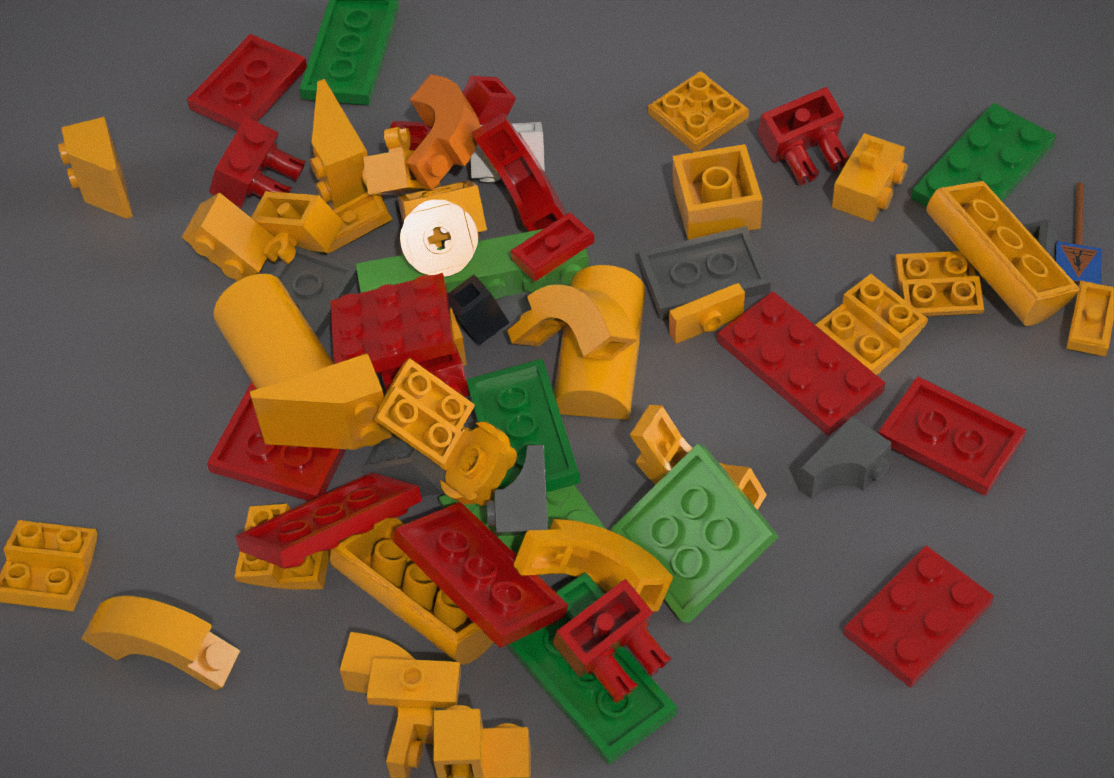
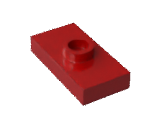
[510,212,595,282]

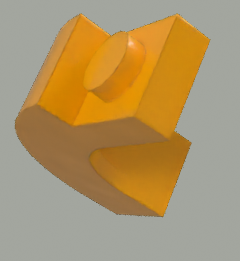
[507,285,638,360]
[630,405,767,510]
[513,519,673,612]
[81,596,240,691]
[340,632,436,778]

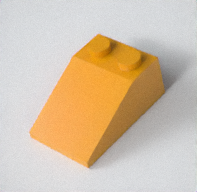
[310,79,368,210]
[250,353,392,450]

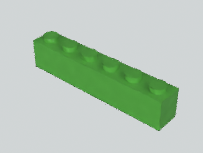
[355,229,589,299]

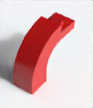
[389,76,516,151]
[472,113,567,232]

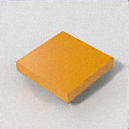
[648,71,749,152]

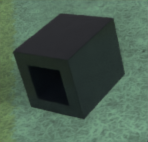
[448,274,510,345]

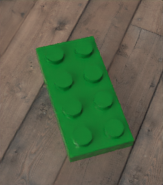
[300,0,399,105]
[911,103,1056,207]
[466,358,581,493]
[506,618,678,766]

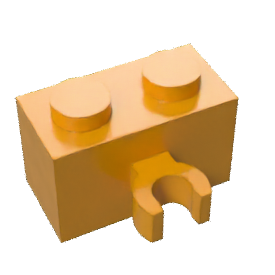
[362,127,441,195]
[832,133,908,222]
[251,191,344,264]
[181,193,275,281]

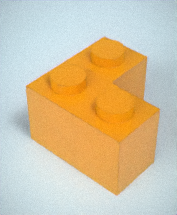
[433,705,531,778]

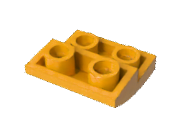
[894,251,984,316]
[815,274,928,375]
[374,358,475,467]
[234,504,331,590]
[0,520,98,611]

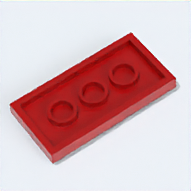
[717,291,886,436]
[235,472,422,569]
[393,502,569,648]

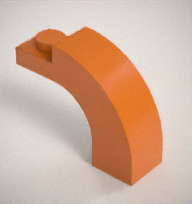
[405,74,480,191]

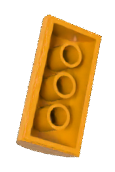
[926,181,1080,326]
[553,265,646,420]
[213,274,334,389]
[330,518,494,665]

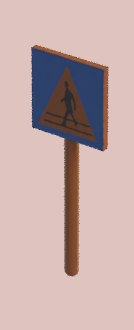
[1055,182,1102,284]

